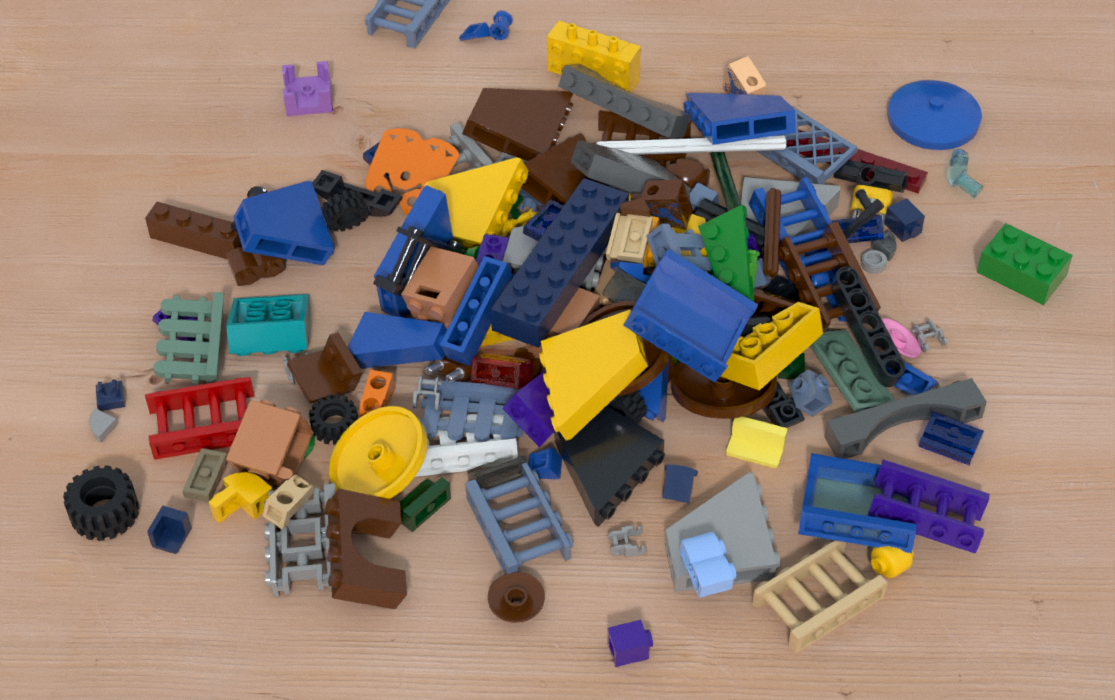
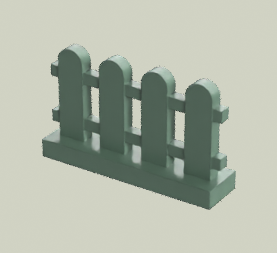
[154,292,224,384]

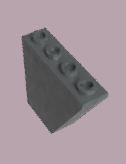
[571,140,691,199]

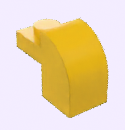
[208,472,273,524]

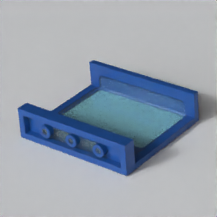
[798,453,917,553]

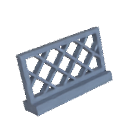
[757,106,857,185]

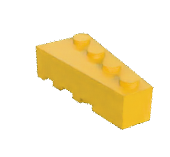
[721,302,823,390]

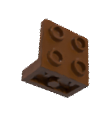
[287,332,363,404]

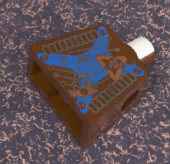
[630,180,693,230]

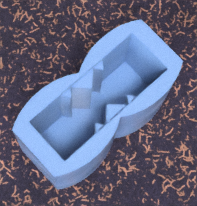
[680,532,736,598]

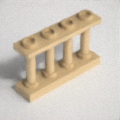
[752,540,888,655]

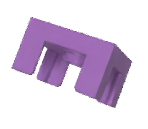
[282,61,333,116]

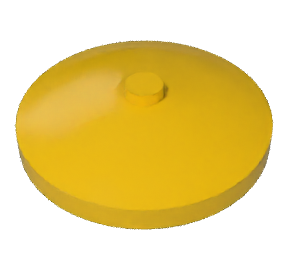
[329,406,428,499]

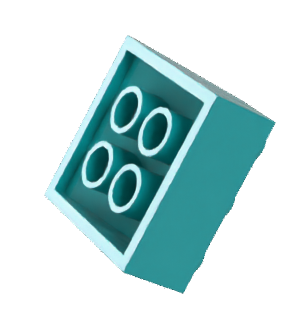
[226,294,309,356]

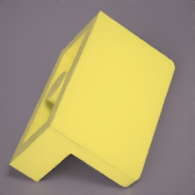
[726,417,788,469]

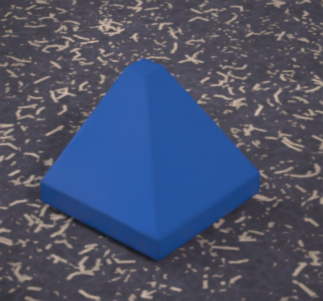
[459,22,491,41]

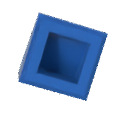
[528,447,562,479]

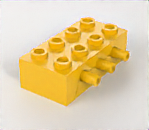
[547,20,641,93]

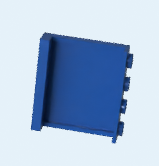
[623,249,758,382]

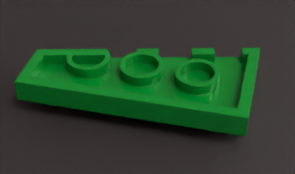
[698,205,754,302]

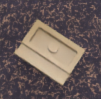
[606,213,653,264]

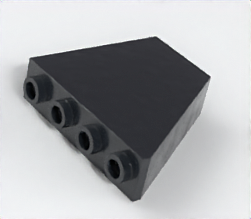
[554,405,665,527]

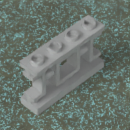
[264,483,336,597]

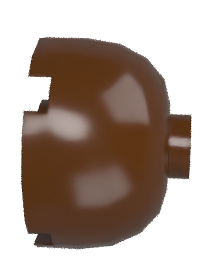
[663,159,710,192]

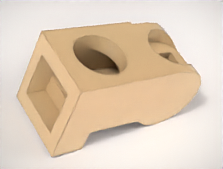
[263,474,315,530]

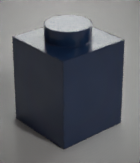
[884,198,925,242]

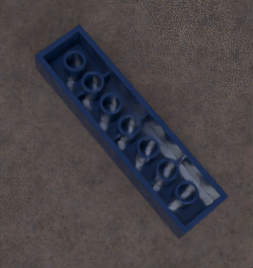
[491,178,629,348]

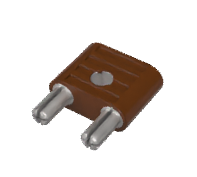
[425,354,485,383]

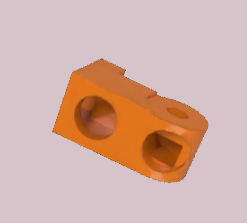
[359,369,396,417]

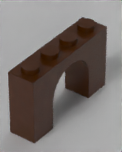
[325,488,407,609]

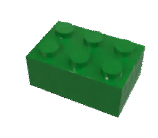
[977,223,1073,305]

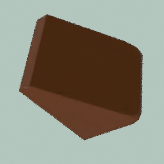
[620,197,650,217]

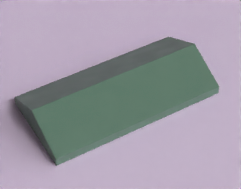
[810,330,895,412]

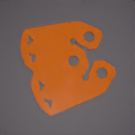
[365,128,460,214]

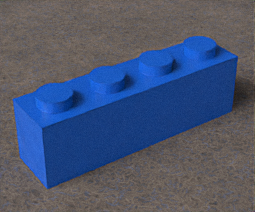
[440,256,513,366]

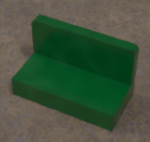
[400,477,451,533]

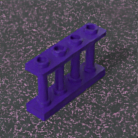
[867,459,990,553]

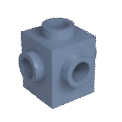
[789,369,832,417]

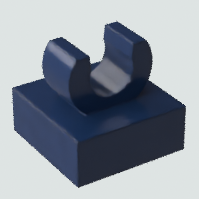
[96,379,125,411]

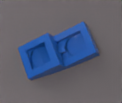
[610,262,650,286]

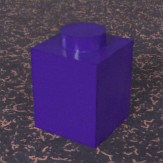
[607,620,653,667]

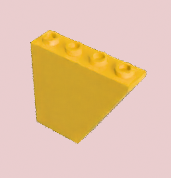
[423,157,529,249]
[539,310,648,441]

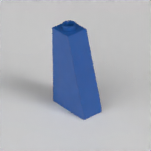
[348,312,447,369]

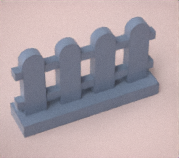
[646,224,713,273]
[419,379,523,442]

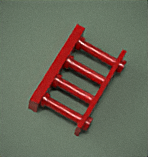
[145,376,255,460]

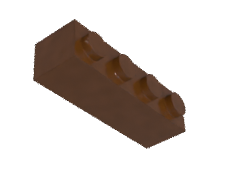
[145,202,242,259]

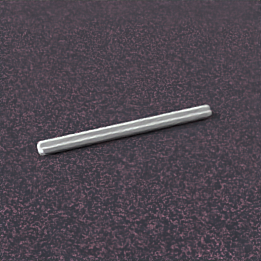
[596,136,786,155]

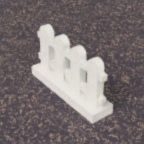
[415,414,518,477]

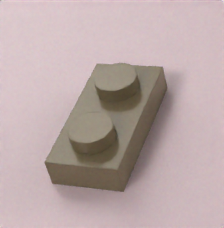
[183,448,227,502]

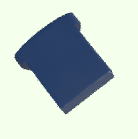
[662,464,698,503]

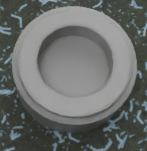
[861,250,887,274]

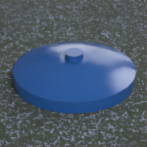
[887,80,982,150]

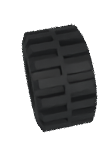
[63,465,139,541]

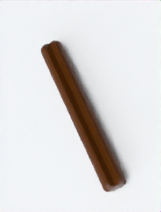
[763,188,782,277]

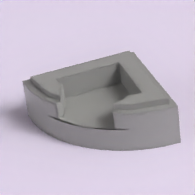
[89,408,118,442]

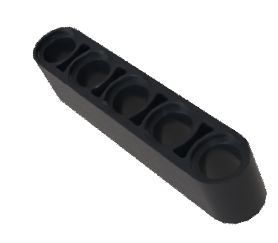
[831,266,905,387]

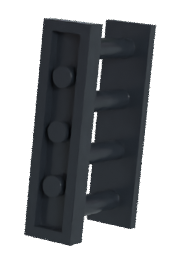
[373,226,466,296]

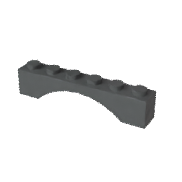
[558,64,691,139]
[824,378,987,459]

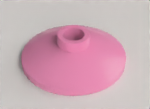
[882,318,921,358]

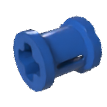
[489,11,513,40]

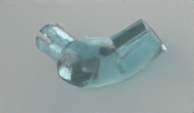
[947,149,983,198]

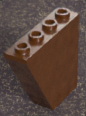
[462,88,573,161]
[521,133,610,216]

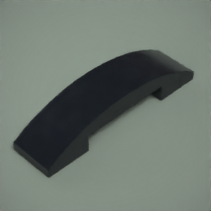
[312,170,403,217]

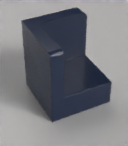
[147,505,192,554]

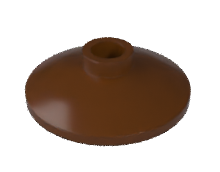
[488,572,545,623]

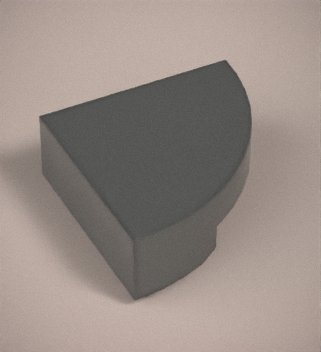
[871,230,896,261]

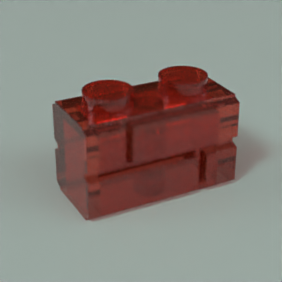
[471,353,534,389]

